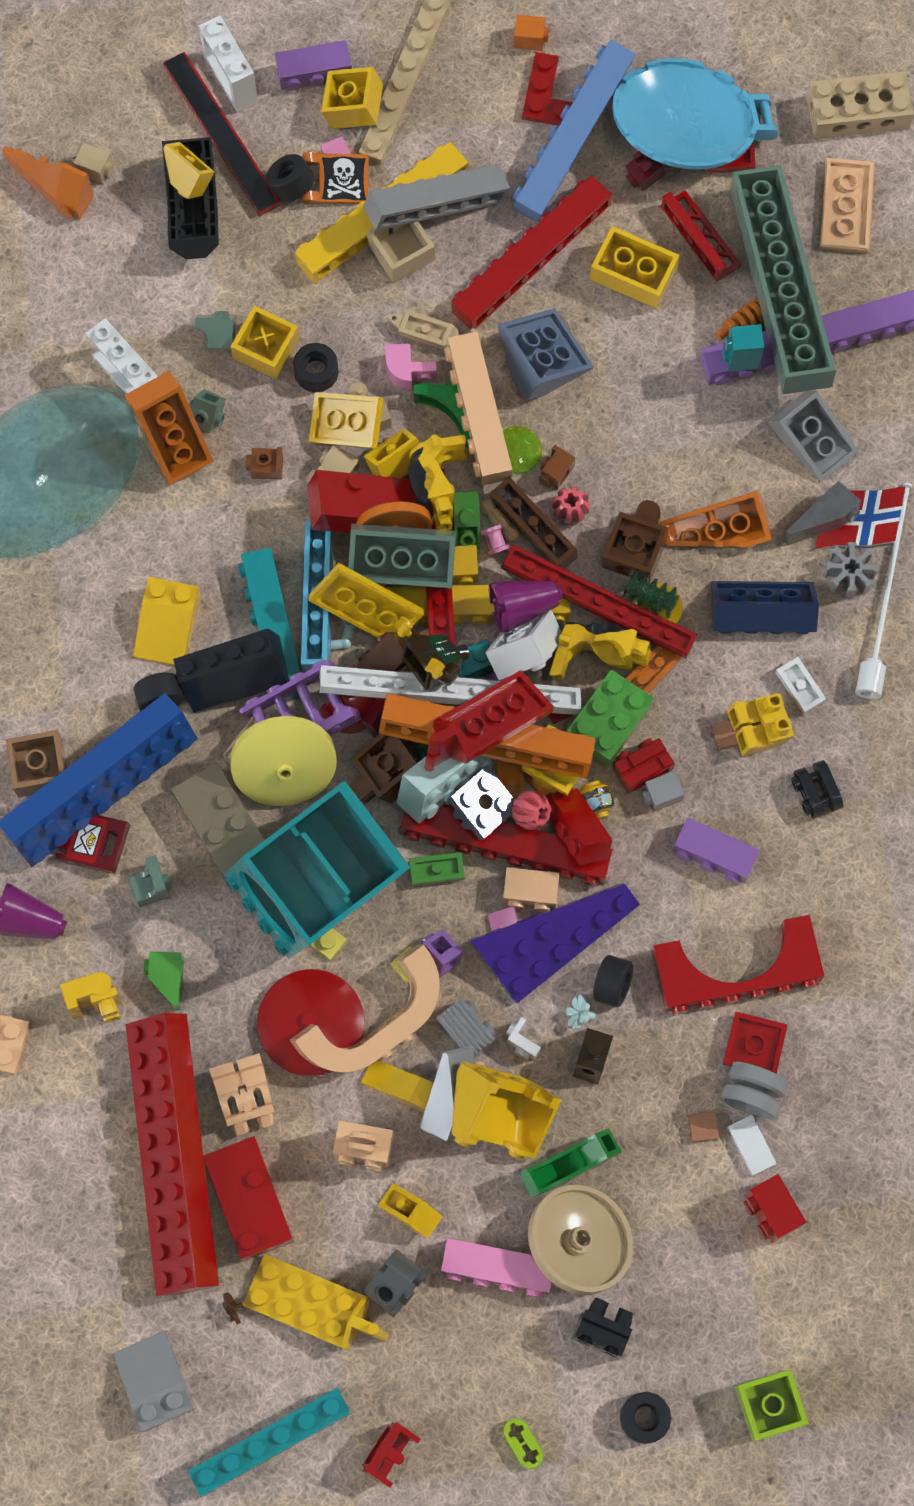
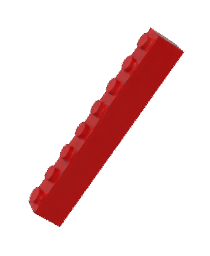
[452,175,612,330]
[400,806,613,886]

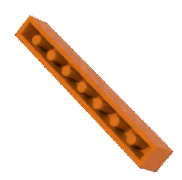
[379,693,596,779]

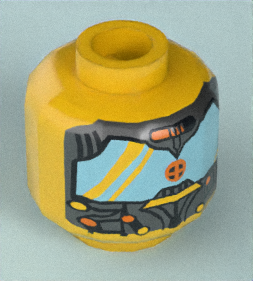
[580,781,614,820]

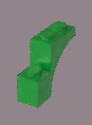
[414,382,470,448]
[519,1128,622,1198]

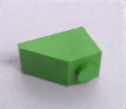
[144,951,184,1010]

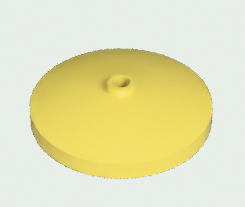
[230,716,337,806]

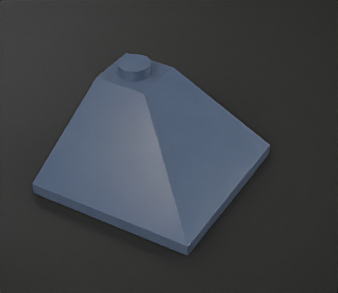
[498,308,594,401]

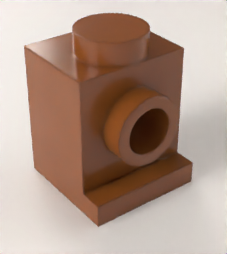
[538,445,576,490]
[246,447,283,480]

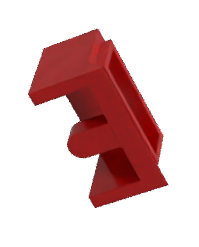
[362,1422,421,1488]

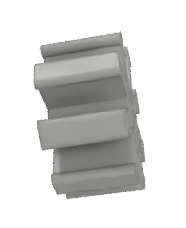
[823,542,878,599]

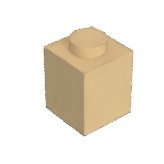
[73,142,114,184]

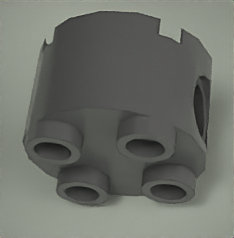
[364,1250,428,1318]

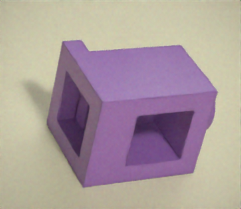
[421,929,463,978]

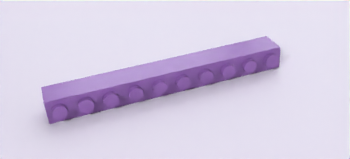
[699,290,914,385]

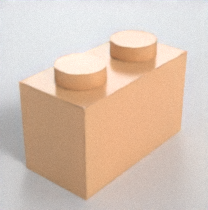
[503,867,559,912]

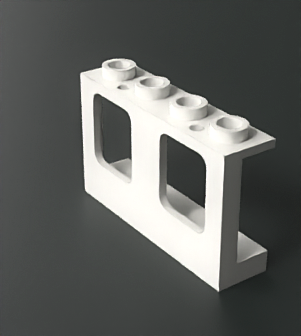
[85,318,158,394]

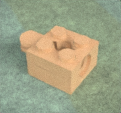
[333,1121,394,1172]

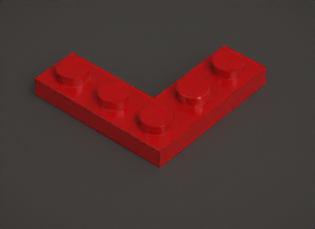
[522,52,594,132]

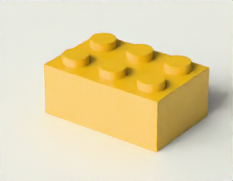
[590,226,680,309]

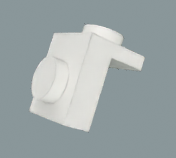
[506,1017,541,1060]

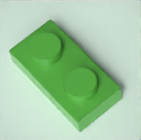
[409,852,465,886]

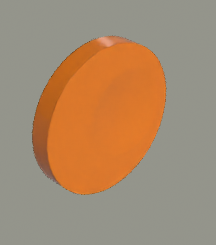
[357,502,432,529]

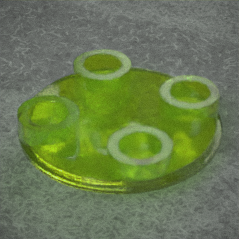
[503,426,542,474]

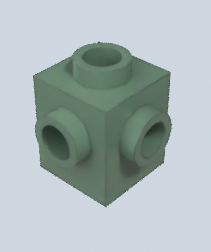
[189,389,226,433]

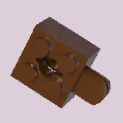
[602,500,668,583]
[349,734,422,804]

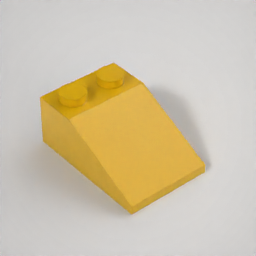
[133,577,202,666]

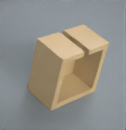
[367,221,435,283]

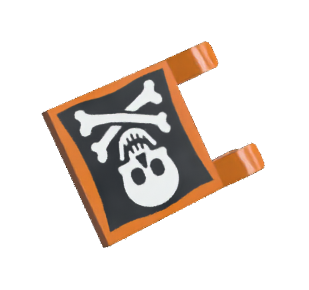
[302,151,368,204]

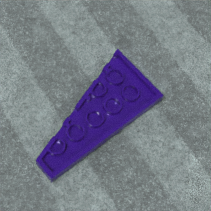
[468,883,640,1003]

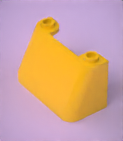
[451,1061,562,1160]

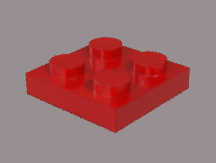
[722,1011,788,1074]

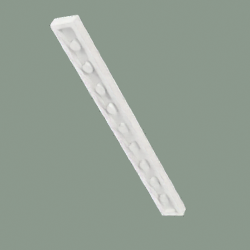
[320,665,582,715]

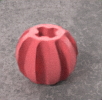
[552,486,590,525]
[511,791,551,830]

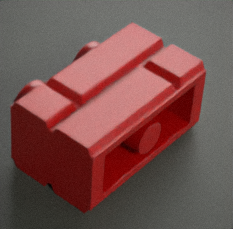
[613,738,675,794]

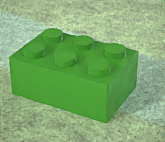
[566,669,655,768]

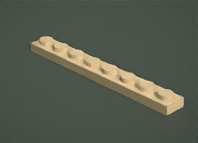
[359,0,451,164]

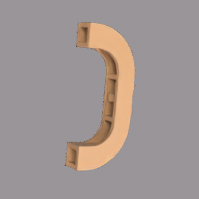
[290,944,440,1072]

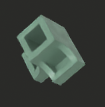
[195,311,237,349]
[129,855,172,907]

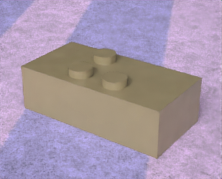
[171,762,265,879]

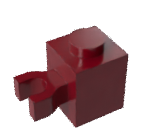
[625,151,666,192]

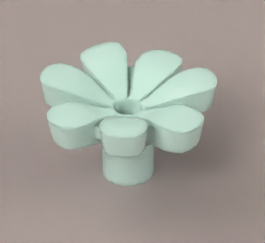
[566,994,596,1030]

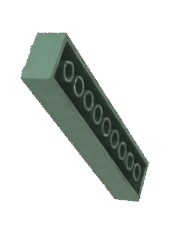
[730,165,836,394]

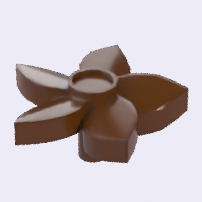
[222,1292,243,1324]

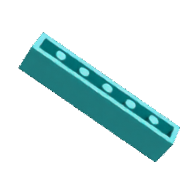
[238,547,301,702]
[188,1388,352,1497]

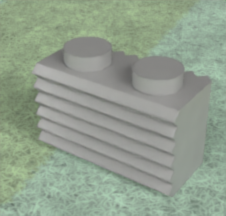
[436,998,496,1059]

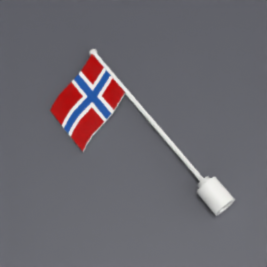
[815,482,912,699]

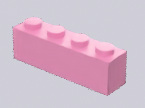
[441,1238,551,1298]

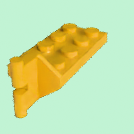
[242,1254,389,1351]

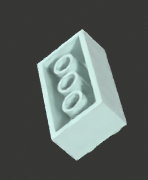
[397,756,494,823]

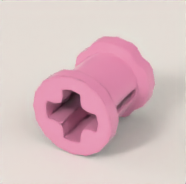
[480,524,510,556]

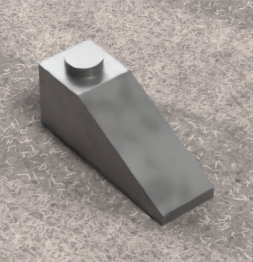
[784,481,861,544]

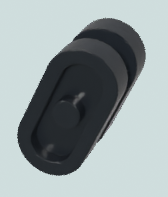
[791,760,844,819]

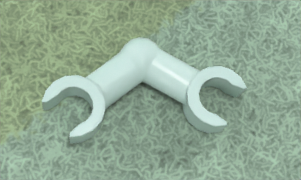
[331,619,358,651]

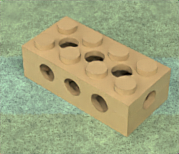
[806,71,914,139]

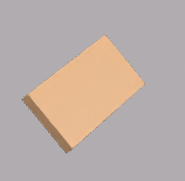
[819,158,875,254]

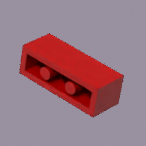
[548,788,613,865]

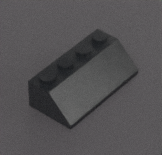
[173,628,289,714]

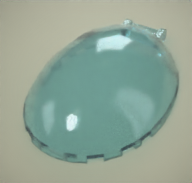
[0,384,140,559]

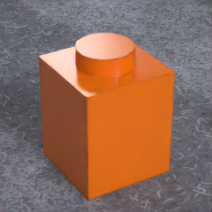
[514,14,549,51]

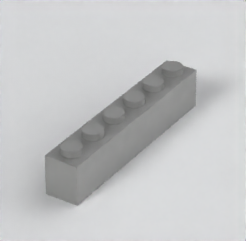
[363,164,510,231]

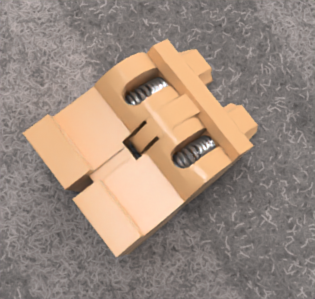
[209,1053,275,1136]

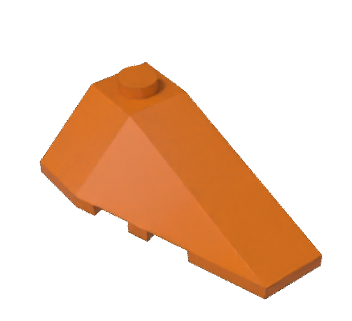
[2,146,94,220]
[659,490,772,547]

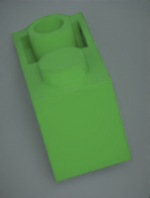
[453,491,480,550]

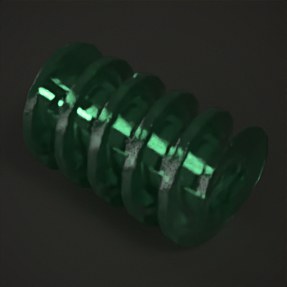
[622,570,680,619]

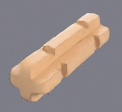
[480,499,519,543]

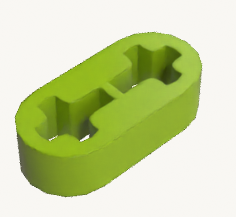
[503,1418,543,1469]

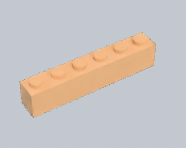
[444,332,512,485]

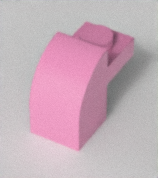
[385,344,437,390]

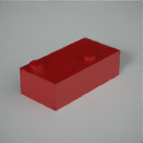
[307,470,416,533]
[204,1136,294,1262]

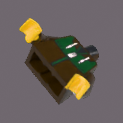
[394,616,470,690]

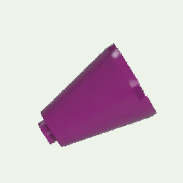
[488,581,563,633]
[0,883,67,940]

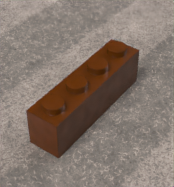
[490,476,578,569]

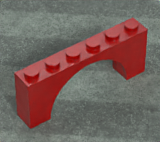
[652,915,825,1015]

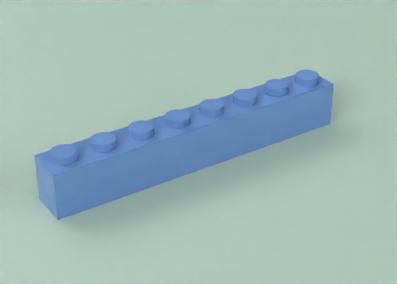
[512,39,636,222]

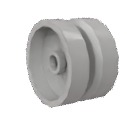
[720,1062,789,1120]

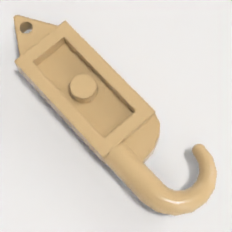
[387,309,484,350]

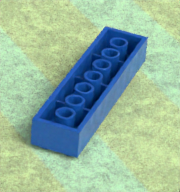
[0,693,198,868]

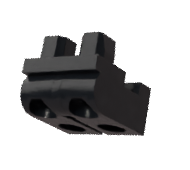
[571,1297,633,1359]

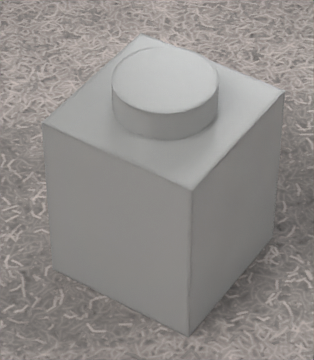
[642,771,685,811]

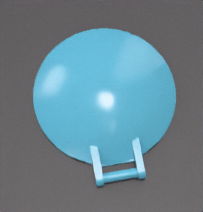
[612,58,778,170]

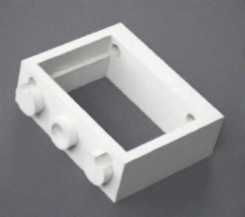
[199,15,258,112]

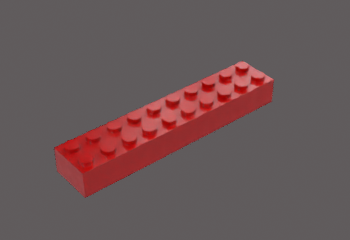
[125,1012,219,1296]

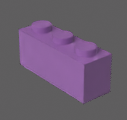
[275,40,352,91]
[673,817,760,884]

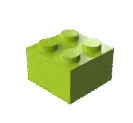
[734,1369,809,1441]

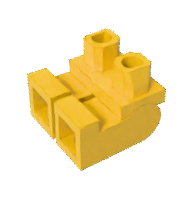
[727,693,794,757]
[60,972,122,1023]

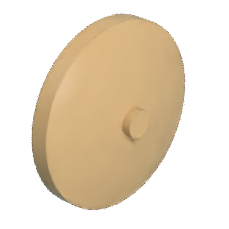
[528,1185,633,1295]

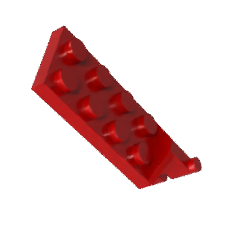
[424,670,554,772]

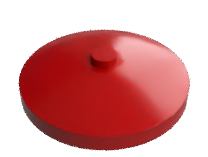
[257,969,365,1077]

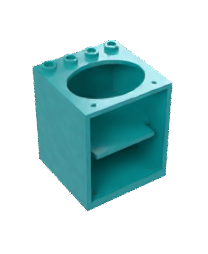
[224,780,411,959]

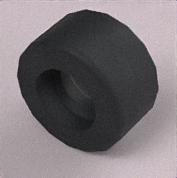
[266,154,314,202]
[293,343,339,393]
[133,672,184,712]
[593,955,633,1007]
[620,1392,672,1444]

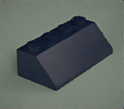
[711,581,819,634]

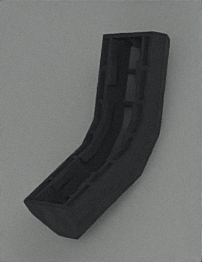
[162,137,219,259]

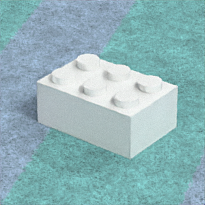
[485,610,562,680]

